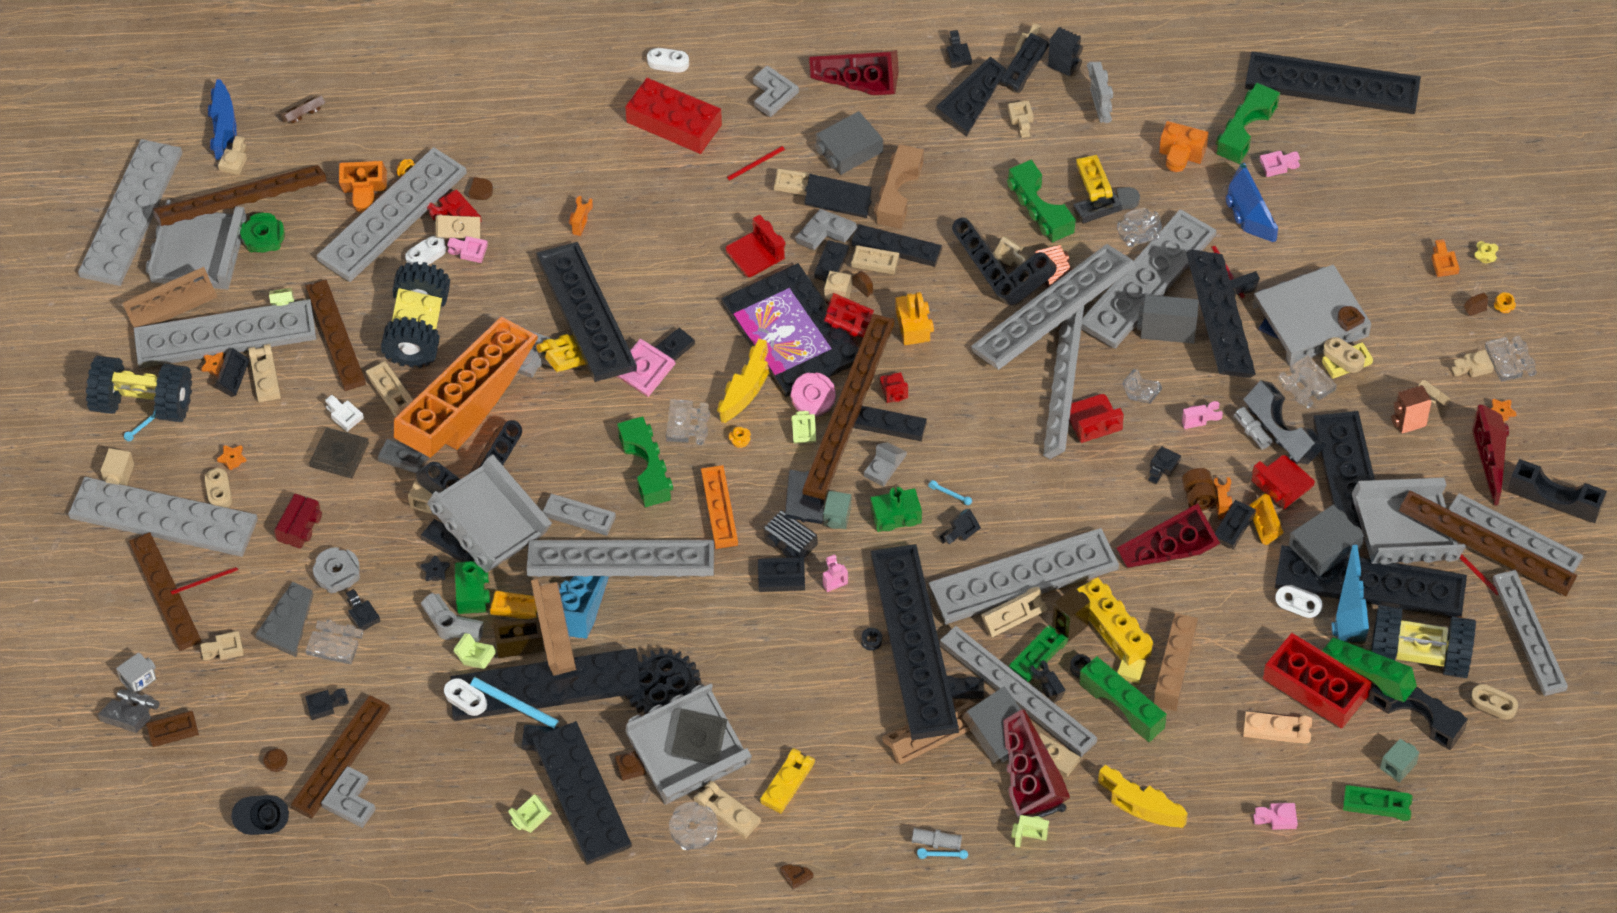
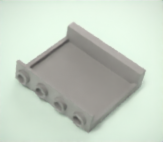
[146,200,247,290]
[1253,264,1371,366]
[427,455,552,573]
[1352,478,1466,565]
[625,683,752,805]

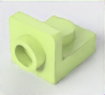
[269,287,294,306]
[791,411,816,444]

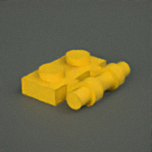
[536,334,586,372]

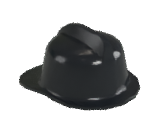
[231,795,289,835]

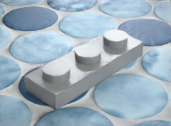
[543,493,616,536]

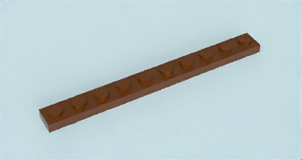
[803,314,894,500]

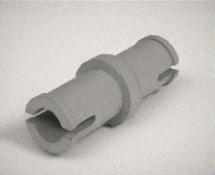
[1234,407,1273,450]
[912,828,962,851]

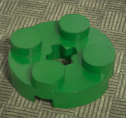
[240,213,285,253]

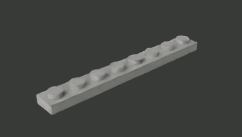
[1043,306,1084,459]
[940,626,1097,757]

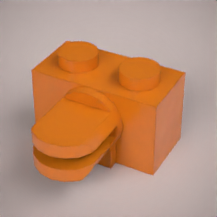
[1159,121,1209,172]
[339,161,387,213]

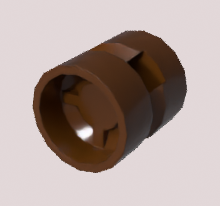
[1182,468,1218,511]

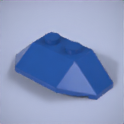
[1225,163,1278,242]

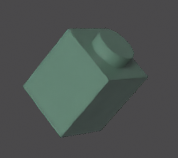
[823,491,851,529]
[1380,739,1420,783]

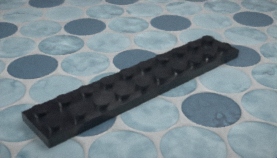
[871,544,959,740]

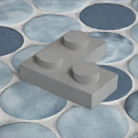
[753,65,799,117]
[795,209,857,250]
[321,766,376,828]

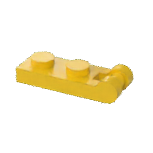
[1076,155,1113,202]
[760,748,815,814]

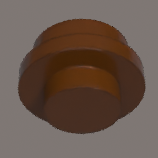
[263,749,288,772]

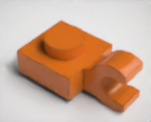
[569,196,593,236]
[1432,239,1460,277]
[1213,477,1232,519]

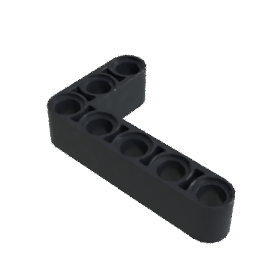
[952,217,1057,306]
[416,420,522,494]

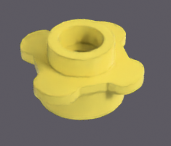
[1475,241,1498,263]

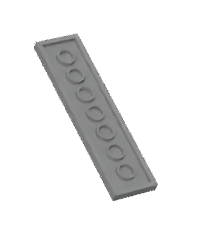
[78,139,182,286]
[317,147,467,282]
[1081,209,1217,349]
[971,244,1135,370]
[134,299,317,368]
[68,477,258,557]
[928,528,1119,625]
[527,540,714,577]

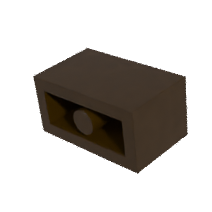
[1052,587,1090,642]
[493,617,545,659]

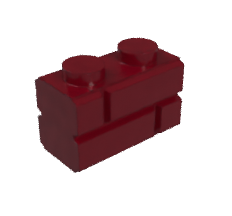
[274,493,322,549]

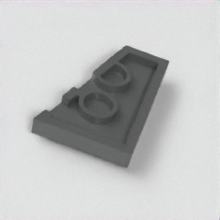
[255,582,314,657]

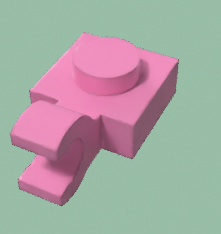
[1260,151,1300,177]
[447,236,488,263]
[1182,401,1223,429]
[823,555,848,592]
[1253,803,1298,830]

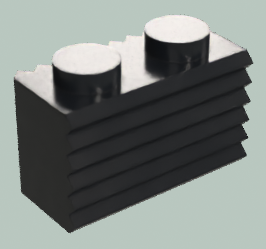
[1048,27,1083,76]
[764,510,818,558]

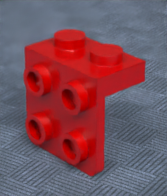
[726,214,786,278]
[1069,394,1124,443]
[1251,455,1315,510]

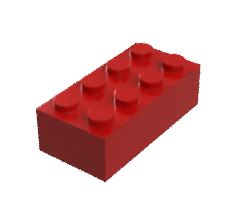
[625,77,722,154]
[1263,633,1371,729]

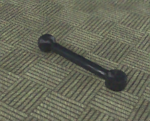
[1031,803,1067,818]

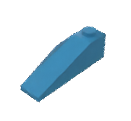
[1331,545,1369,643]
[560,576,609,639]

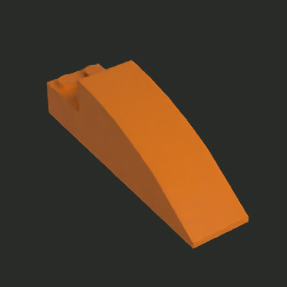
[394,316,538,458]

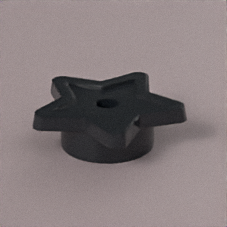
[420,556,450,581]

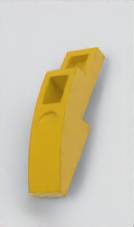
[717,338,769,423]
[1098,765,1188,828]

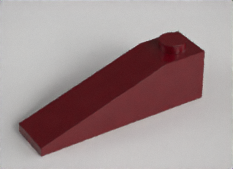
[809,50,899,95]
[1472,405,1509,506]
[1117,503,1220,568]
[1003,709,1070,817]

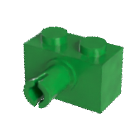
[871,487,922,532]
[455,561,490,614]

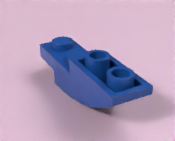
[208,79,237,160]

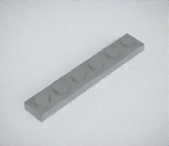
[1448,493,1583,573]
[1493,570,1568,696]

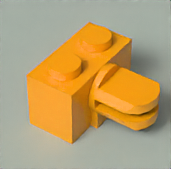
[895,292,934,346]

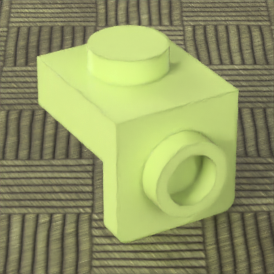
[454,633,497,669]
[508,794,552,833]
[1011,815,1049,848]

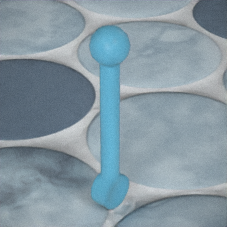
[124,410,157,442]
[928,480,972,505]
[917,848,968,859]

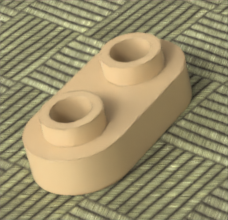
[1323,337,1365,373]
[205,468,232,508]
[1471,685,1518,720]

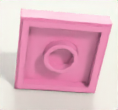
[616,339,676,397]

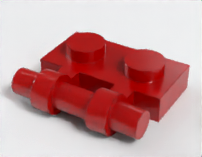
[427,189,482,222]
[824,293,874,338]

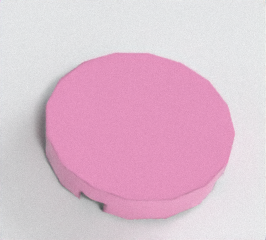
[791,373,836,417]

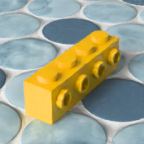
[1077,577,1153,666]

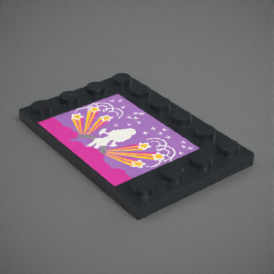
[721,263,859,397]

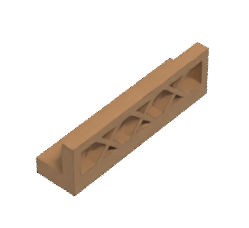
[122,267,218,328]
[531,579,576,676]
[882,698,976,765]

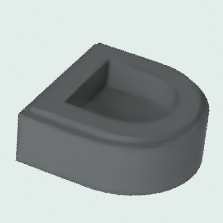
[1116,187,1140,210]

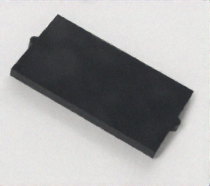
[804,174,872,218]
[785,470,824,524]

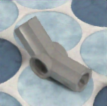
[421,593,484,642]

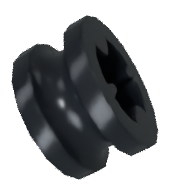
[861,628,882,651]
[1070,654,1091,678]

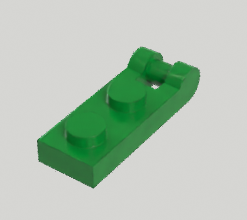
[1009,625,1068,682]
[1343,785,1413,821]

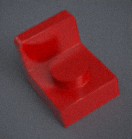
[880,372,908,403]

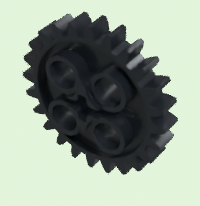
[626,648,702,715]

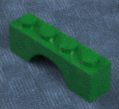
[1215,83,1280,164]
[1007,159,1076,243]
[617,416,674,508]
[1322,637,1417,702]
[1079,656,1167,743]

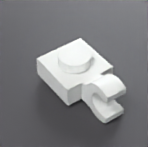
[325,395,363,432]

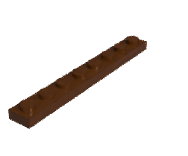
[153,165,326,226]
[1399,490,1578,596]

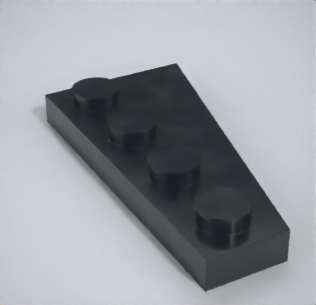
[935,56,1006,137]

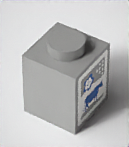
[116,652,156,693]

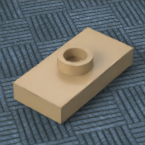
[774,169,820,195]
[436,215,480,239]
[851,245,899,275]
[1418,380,1451,406]
[1039,733,1080,778]

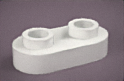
[647,48,689,72]
[406,236,446,265]
[1276,585,1322,618]
[444,679,487,716]

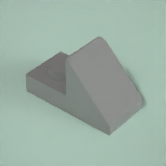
[864,442,907,487]

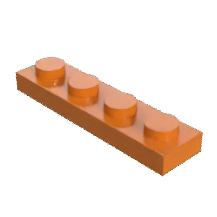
[701,465,738,549]

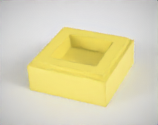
[1117,655,1146,684]

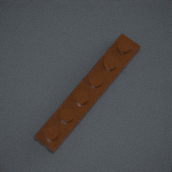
[305,279,366,391]
[129,532,201,651]
[291,695,391,819]

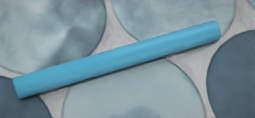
[470,677,559,729]

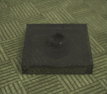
[309,427,369,479]
[671,709,728,765]

